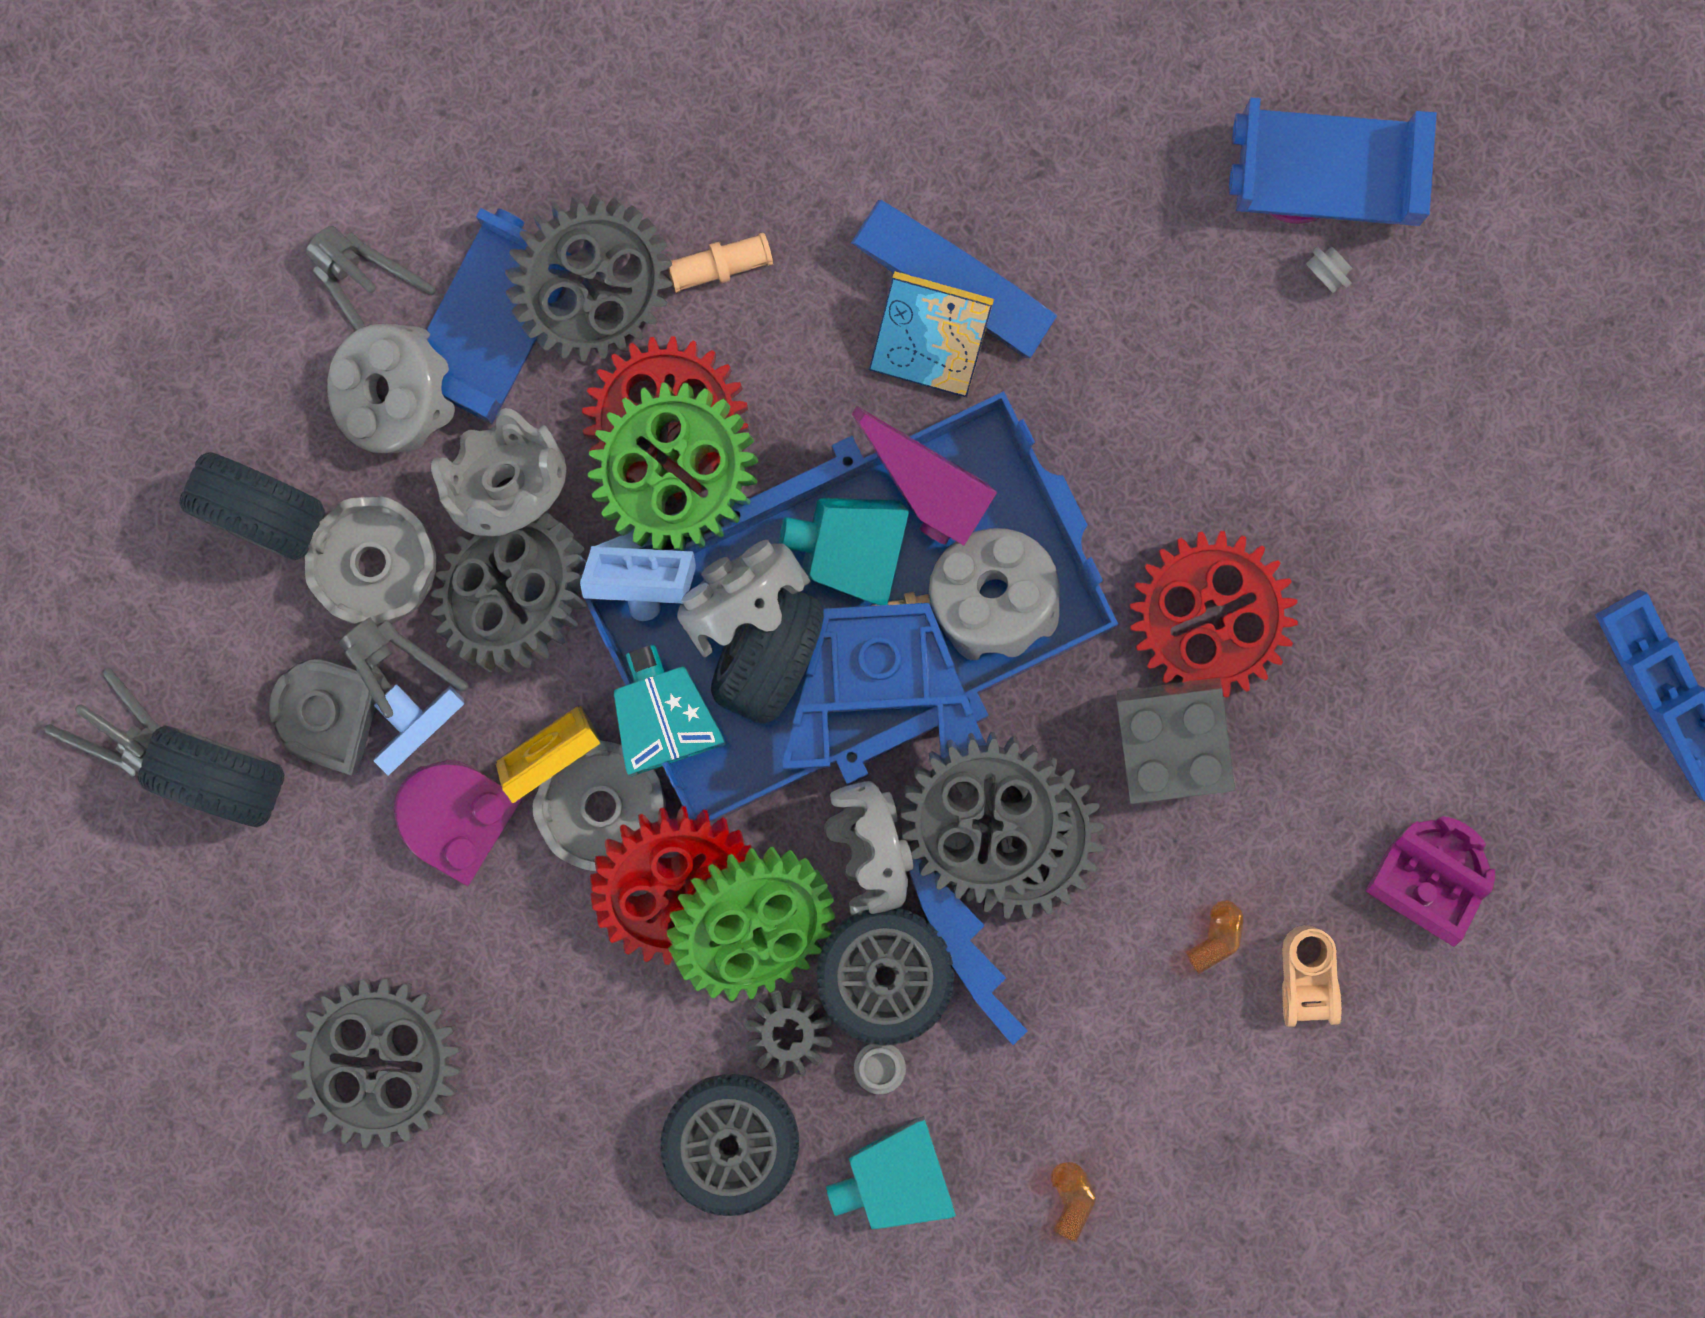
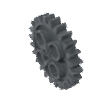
[505,194,672,361]
[431,513,587,673]
[900,732,1073,903]
[944,758,1105,919]
[290,978,462,1149]

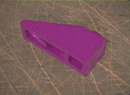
[852,406,997,546]

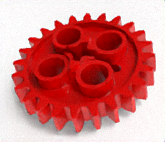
[582,336,749,503]
[1129,531,1298,698]
[590,806,752,965]

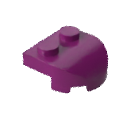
[393,759,522,886]
[1365,816,1495,947]

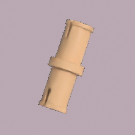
[668,233,773,293]

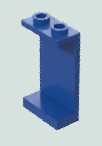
[1229,97,1437,226]
[427,208,572,424]

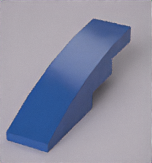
[851,200,1057,358]
[1595,589,1705,802]
[909,858,1028,1045]

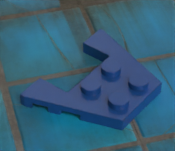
[782,603,986,770]

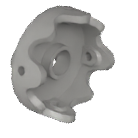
[327,324,455,453]
[431,408,567,536]
[305,497,436,627]
[928,528,1060,660]
[677,540,811,658]
[533,740,666,871]
[824,781,913,915]

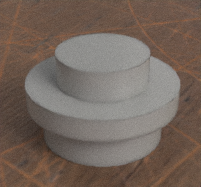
[1306,246,1353,293]
[854,1044,906,1094]

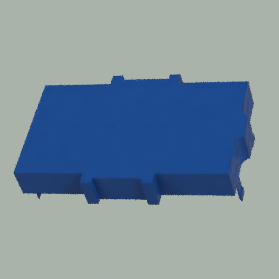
[584,391,1118,824]

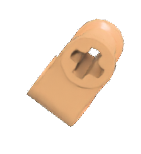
[1282,925,1341,1027]

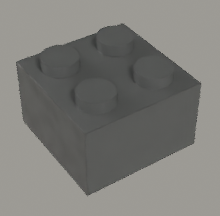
[1117,677,1235,804]

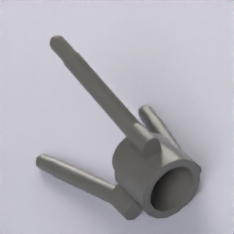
[306,226,436,330]
[338,617,468,718]
[44,668,161,778]

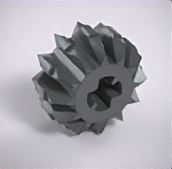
[745,989,832,1078]

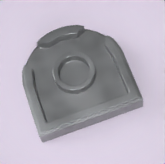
[269,658,383,775]

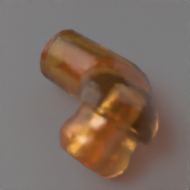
[1185,900,1244,975]
[1051,1162,1096,1242]

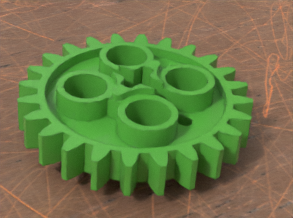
[588,383,758,551]
[667,847,835,1001]

